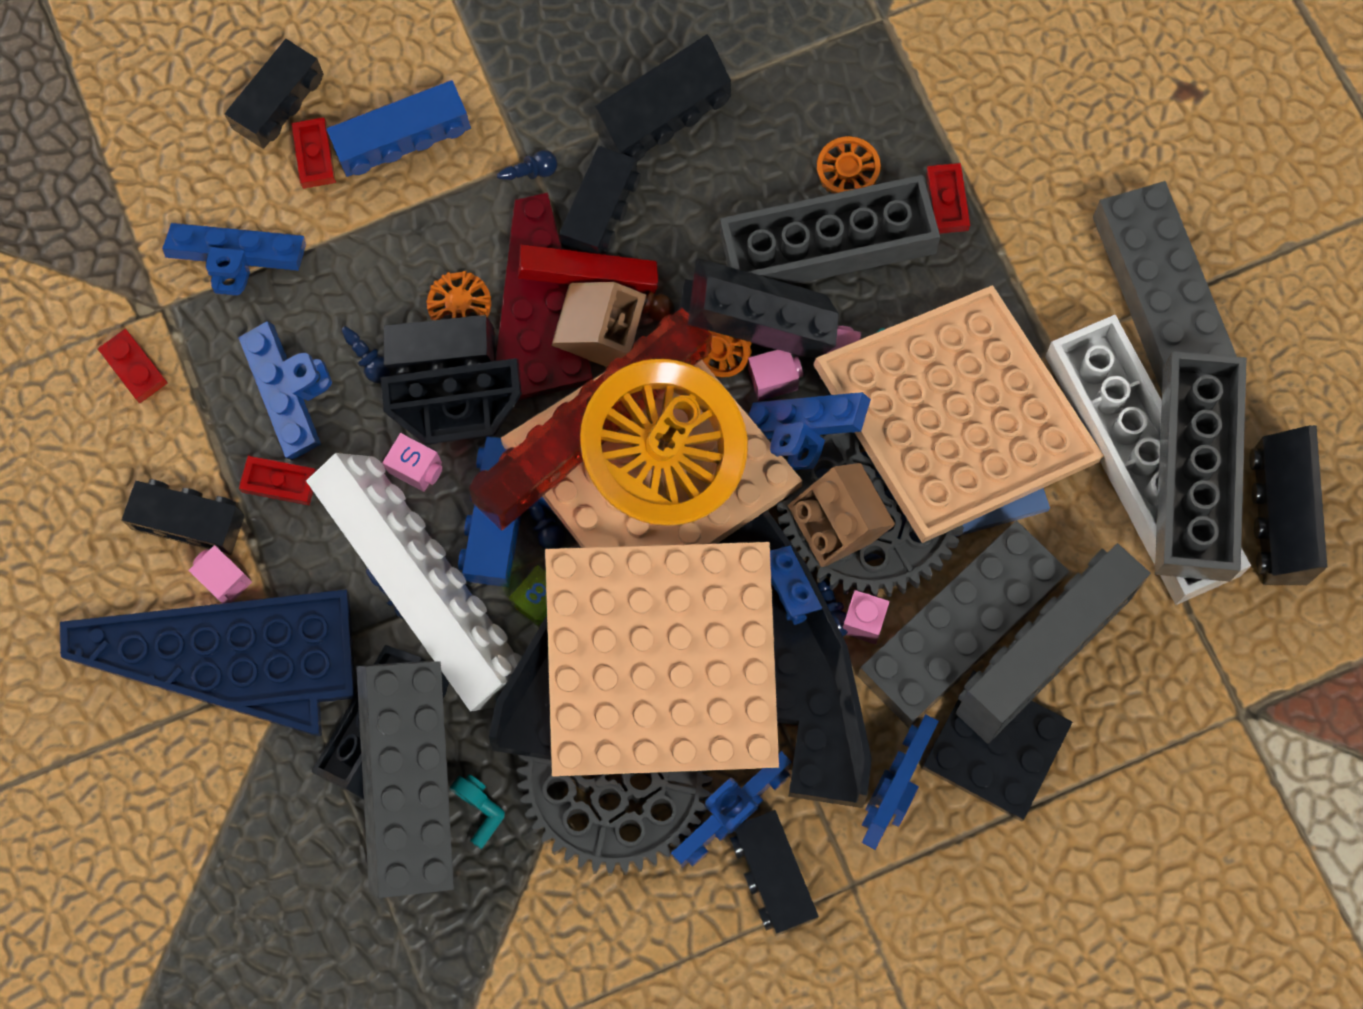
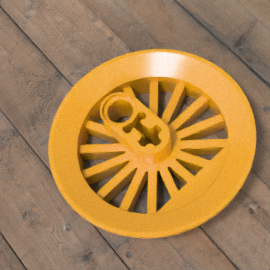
[580,359,748,526]

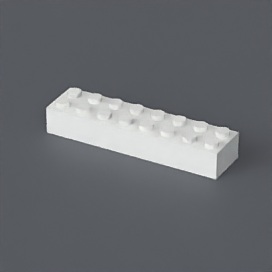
[1045,315,1251,605]
[306,453,522,712]

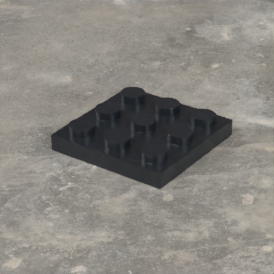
[922,670,1073,822]

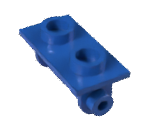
[770,546,822,625]

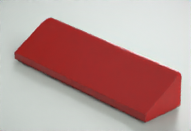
[518,245,658,294]

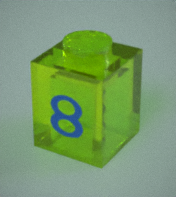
[509,565,547,627]

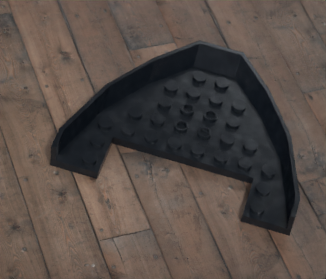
[489,510,872,808]

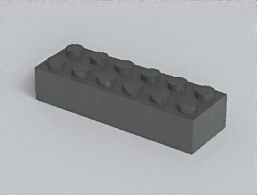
[720,175,940,285]
[1093,181,1237,393]
[1155,351,1247,582]
[858,520,1069,728]
[955,543,1151,744]
[357,661,454,898]

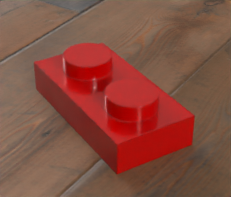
[291,117,336,189]
[926,163,970,234]
[97,328,168,403]
[239,456,317,506]

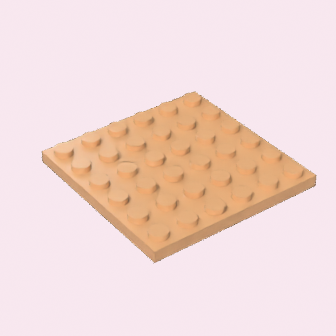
[813,285,1104,543]
[501,328,803,548]
[545,542,779,776]

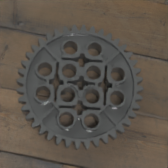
[777,432,964,597]
[517,755,712,876]

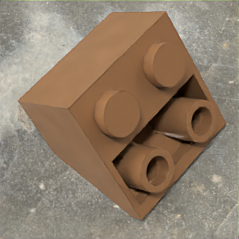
[552,282,646,369]
[787,463,895,567]

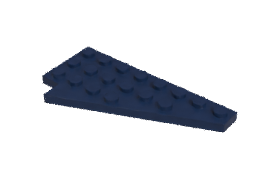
[60,589,356,736]

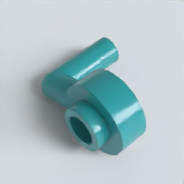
[449,774,505,849]

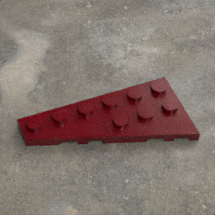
[496,192,593,401]

